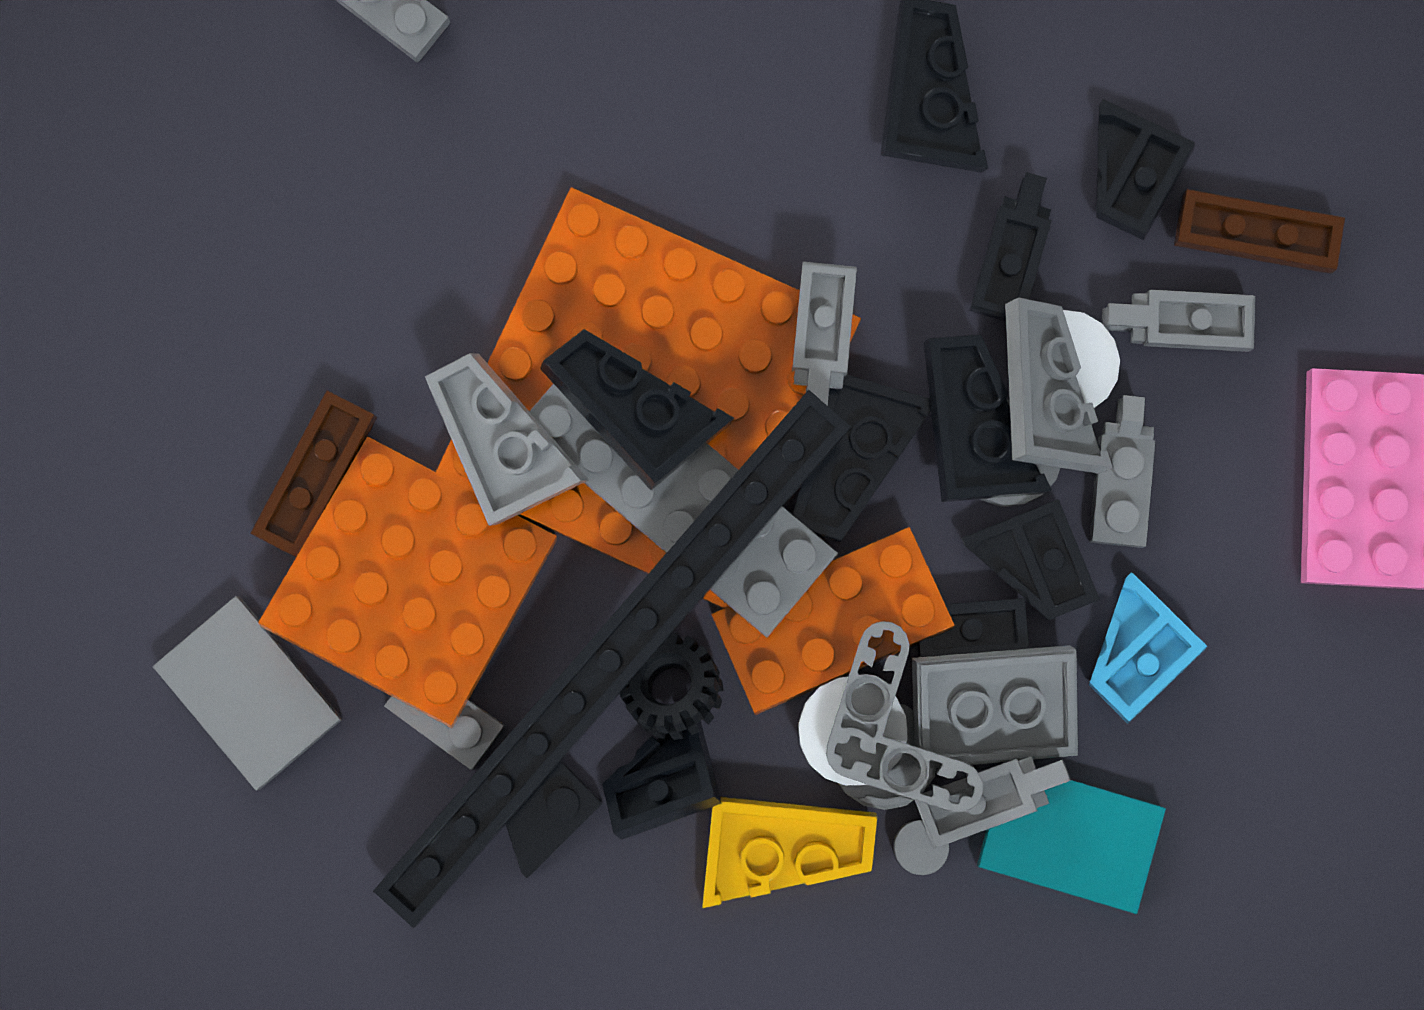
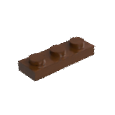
[1174,189,1345,274]
[250,390,377,557]

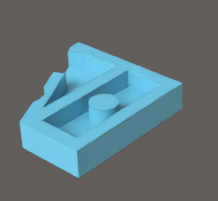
[1089,572,1207,724]

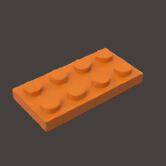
[711,527,955,715]

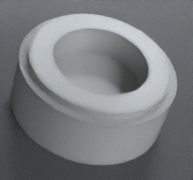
[893,819,949,875]

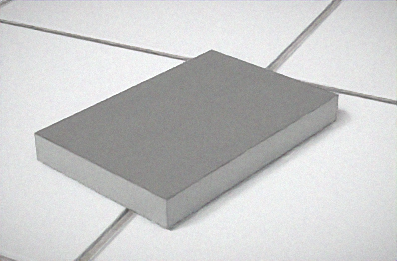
[152,596,343,791]
[912,645,1078,769]

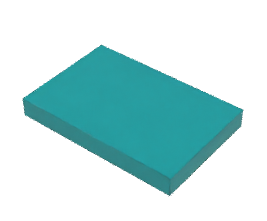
[976,762,1166,914]

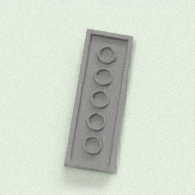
[529,384,838,638]

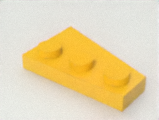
[702,797,877,908]

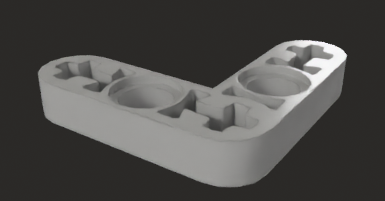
[826,621,983,813]

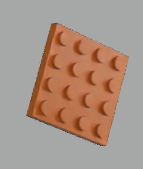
[258,436,557,728]

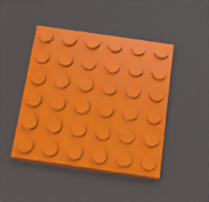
[435,187,861,609]

